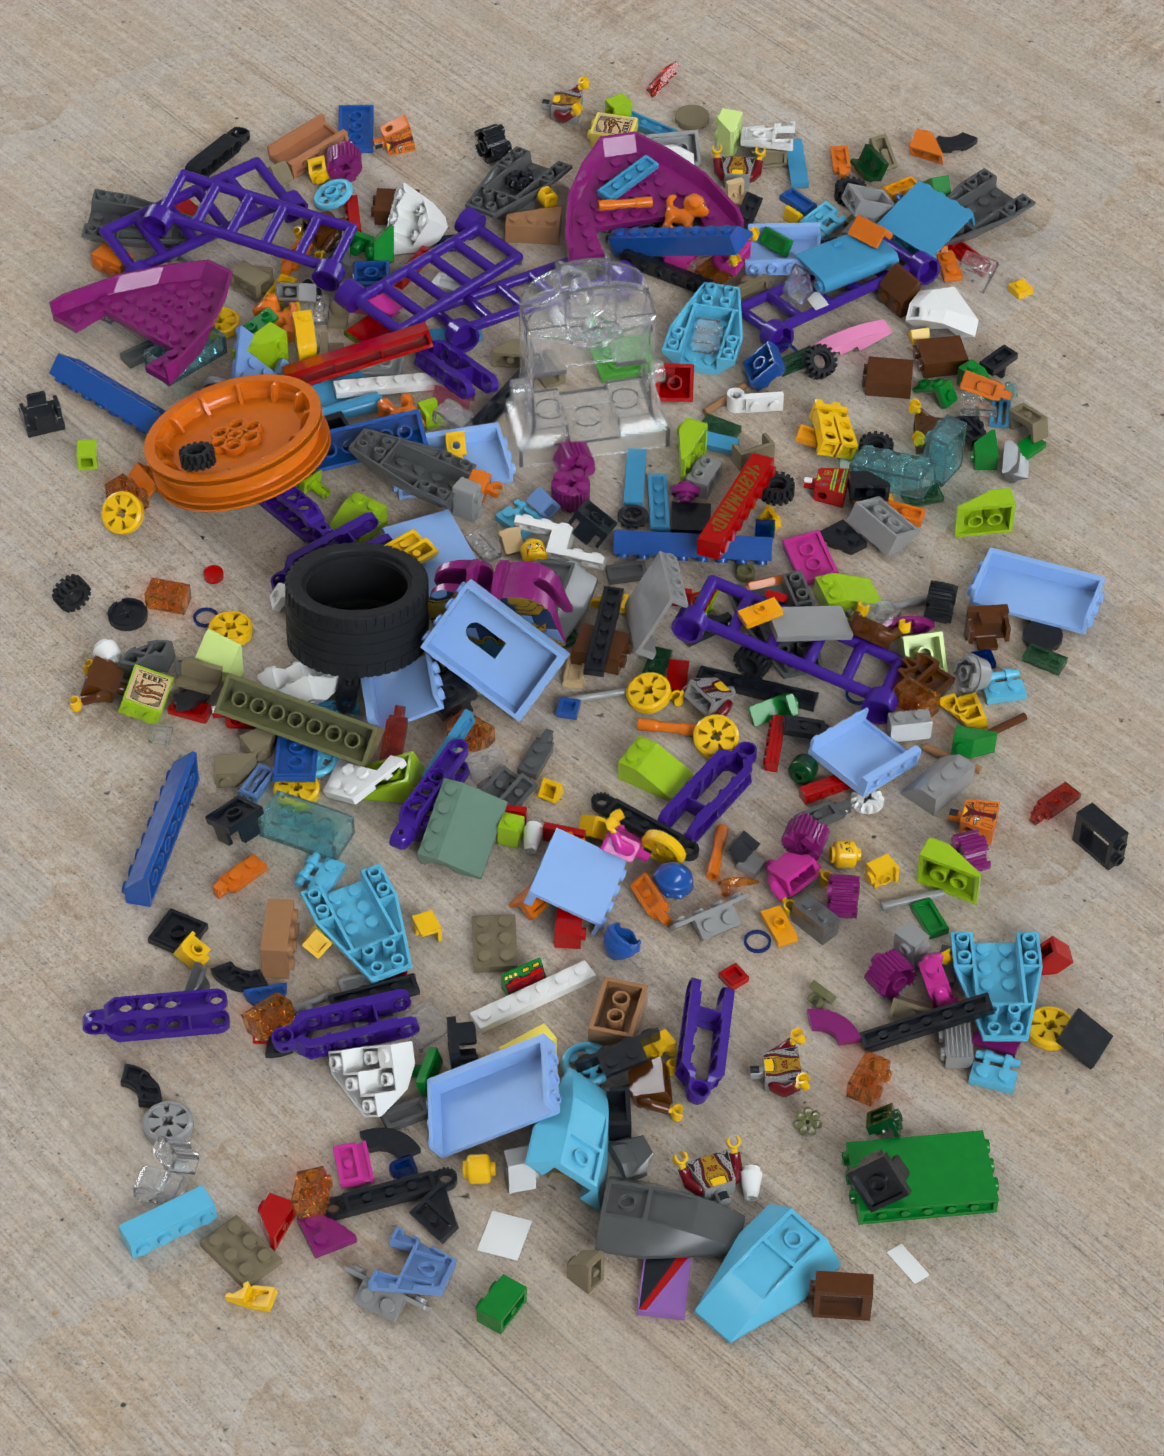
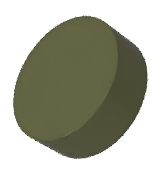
[735,564,756,583]

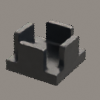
[18,391,66,438]
[567,499,618,549]
[435,670,478,722]
[205,795,265,846]
[447,1016,479,1070]
[846,1149,912,1213]

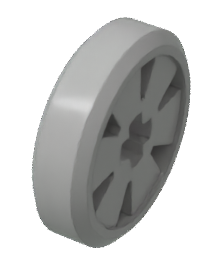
[143,1101,194,1148]

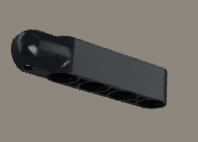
[185,127,250,177]

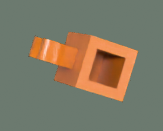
[468,469,503,503]

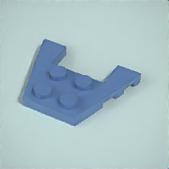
[231,325,291,379]
[367,1226,457,1296]

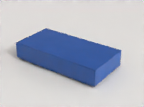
[779,188,817,216]

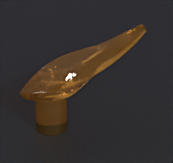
[718,877,759,897]

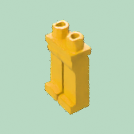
[809,399,858,460]

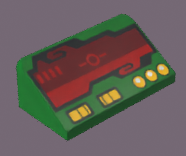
[501,957,547,996]

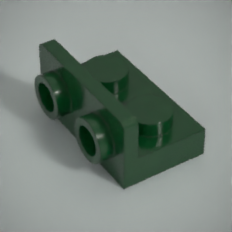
[850,144,889,182]
[866,1103,903,1139]

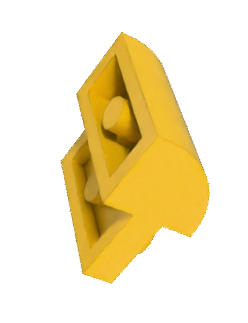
[384,529,439,564]

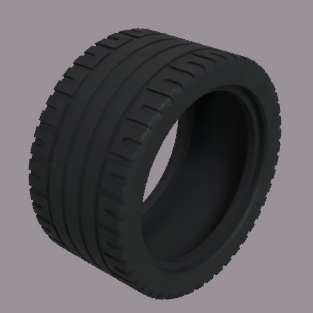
[285,542,429,678]

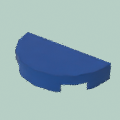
[243,982,287,1008]

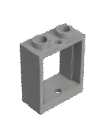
[841,183,895,221]

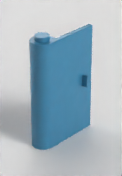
[795,234,899,294]
[311,371,383,420]

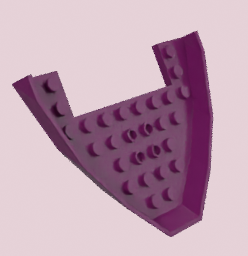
[565,131,744,264]
[49,259,233,386]

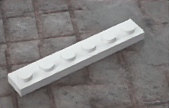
[333,372,447,399]
[469,960,596,1034]

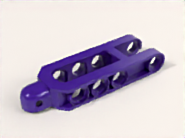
[414,340,499,400]
[258,486,333,542]
[271,512,393,590]
[389,739,469,850]
[657,742,757,842]
[675,977,735,1105]
[82,988,230,1042]
[271,989,420,1060]

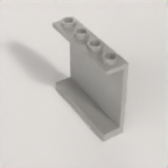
[624,551,688,660]

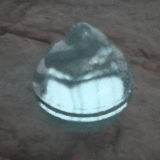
[1004,381,1018,400]

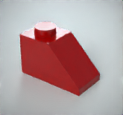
[554,907,586,949]
[1040,936,1074,976]
[258,1193,296,1251]

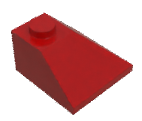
[655,363,694,402]

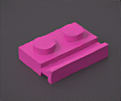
[333,1140,374,1189]

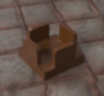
[964,604,1011,651]

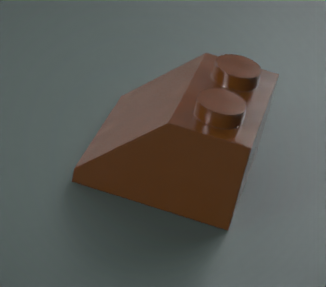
[878,262,921,318]

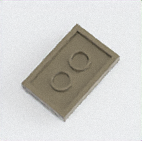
[472,914,518,973]
[200,1215,282,1288]

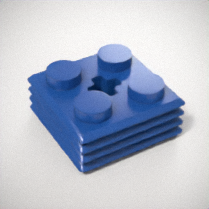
[353,261,390,295]
[743,341,785,392]

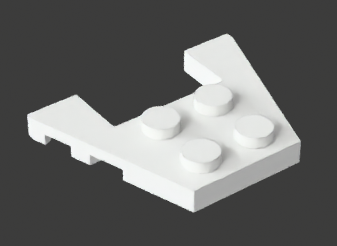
[741,121,796,151]
[323,755,407,805]

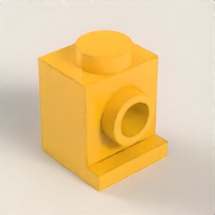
[307,155,330,185]
[444,431,467,459]
[864,853,900,889]
[173,931,211,969]

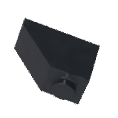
[848,471,890,501]

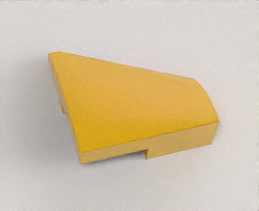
[937,692,988,729]

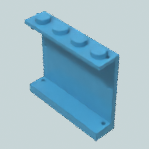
[877,181,976,259]

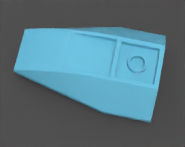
[662,282,743,375]
[300,864,412,984]
[950,932,1043,1041]
[525,1068,609,1210]
[694,1203,841,1344]

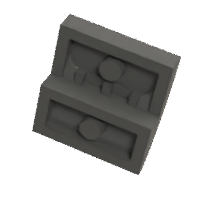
[481,765,538,806]

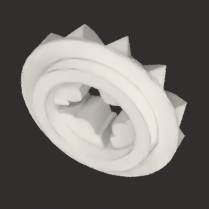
[850,790,884,814]

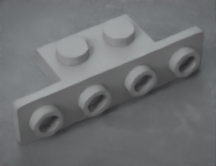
[669,892,751,942]
[344,1264,433,1323]

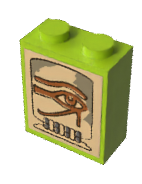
[118,664,174,726]

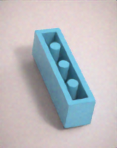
[118,1185,217,1259]

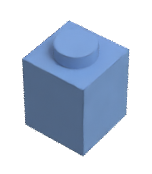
[526,486,561,520]

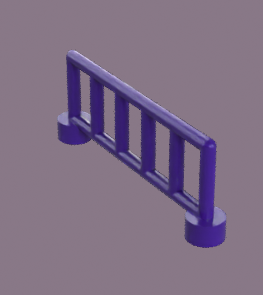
[99,157,308,273]
[141,169,357,291]
[334,207,523,332]
[741,237,940,353]
[433,254,642,352]
[671,575,903,724]

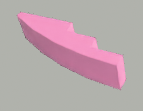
[814,319,892,360]

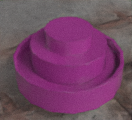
[671,481,700,503]

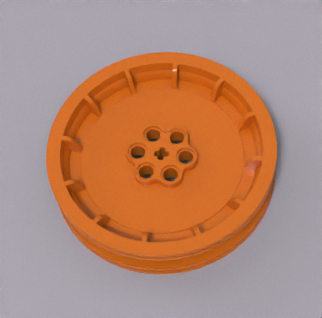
[144,374,331,512]

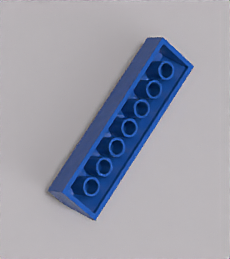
[608,225,753,257]
[49,353,166,434]
[310,409,428,475]
[613,530,773,565]
[122,751,200,907]

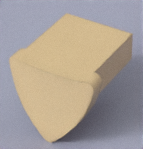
[725,177,745,209]
[498,527,523,556]

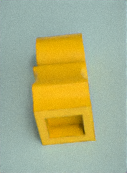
[537,186,559,209]
[643,1029,677,1059]

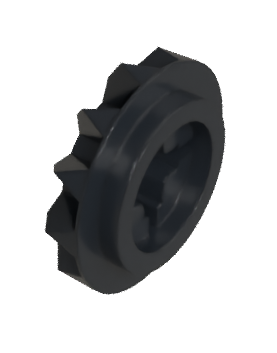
[506,169,534,190]
[617,504,649,529]

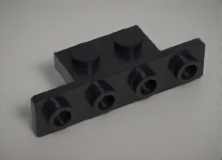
[574,1027,661,1079]

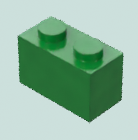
[475,1274,527,1335]

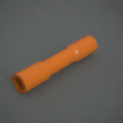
[598,196,653,211]
[637,718,697,736]
[706,824,729,881]

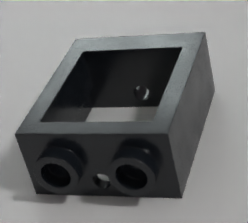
[1072,802,1129,870]

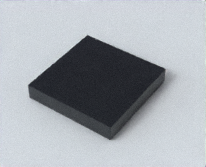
[671,502,711,534]
[148,908,209,953]
[1056,1008,1113,1070]

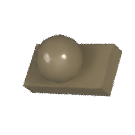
[752,148,787,169]
[735,274,769,301]
[328,299,350,329]

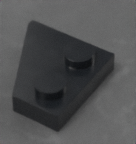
[948,410,986,447]
[820,519,867,555]
[409,1181,459,1245]

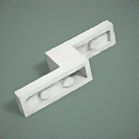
[514,514,607,571]

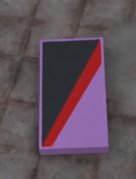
[637,1257,692,1320]

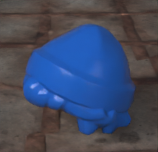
[652,862,694,900]
[603,922,641,960]

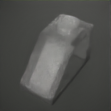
[783,263,813,308]

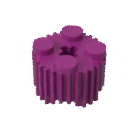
[326,140,362,182]
[552,440,596,477]
[551,468,590,514]
[781,813,830,861]
[950,828,991,872]
[826,874,860,919]
[864,948,917,1001]

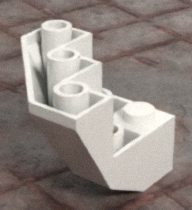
[386,183,448,255]
[905,287,979,338]
[257,660,339,705]
[328,1041,415,1118]

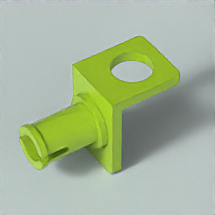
[295,469,331,500]

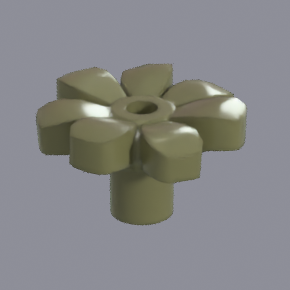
[793,1107,822,1136]

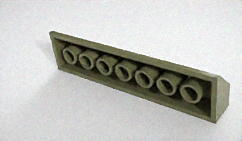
[214,673,385,767]

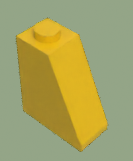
[292,310,317,361]

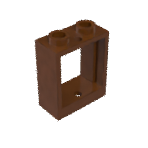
[808,1270,874,1321]

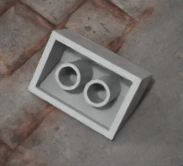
[645,130,701,166]
[847,496,920,556]
[901,754,975,816]

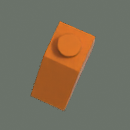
[909,129,944,165]

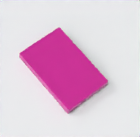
[782,530,839,586]

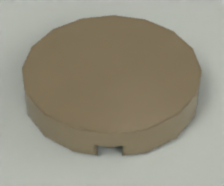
[675,105,709,131]

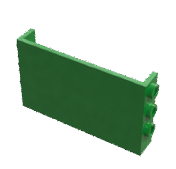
[842,1130,999,1225]

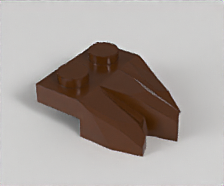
[897,652,955,706]

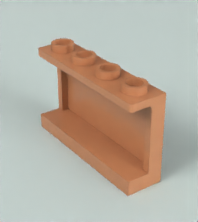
[267,113,349,179]

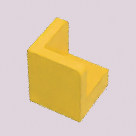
[578,814,609,841]
[412,910,442,942]
[302,924,333,959]

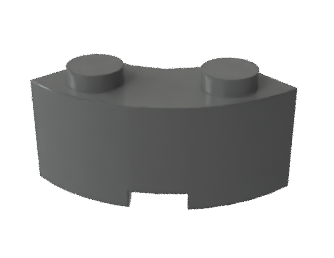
[118,640,176,680]

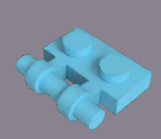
[800,201,847,240]
[495,499,544,540]
[981,668,1027,705]
[294,852,346,894]
[968,1049,1021,1095]

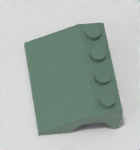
[417,778,508,879]

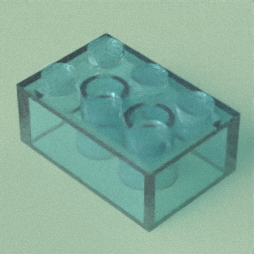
[922,414,967,487]

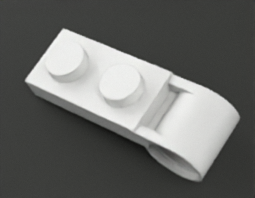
[726,388,784,413]

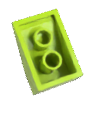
[231,322,289,370]
[676,417,708,482]
[954,488,1016,538]
[330,491,388,543]
[814,573,883,617]
[618,735,693,802]
[362,751,425,803]
[916,837,981,905]

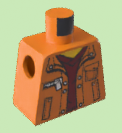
[373,115,416,155]
[948,799,1000,845]

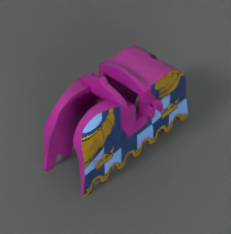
[428,559,574,646]

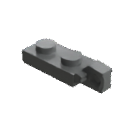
[517,729,554,780]
[794,798,852,825]

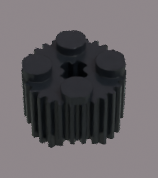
[474,124,512,164]
[923,580,958,624]

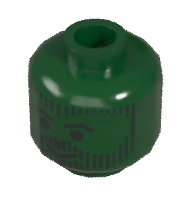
[788,754,818,785]

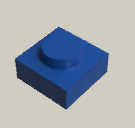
[556,697,581,720]

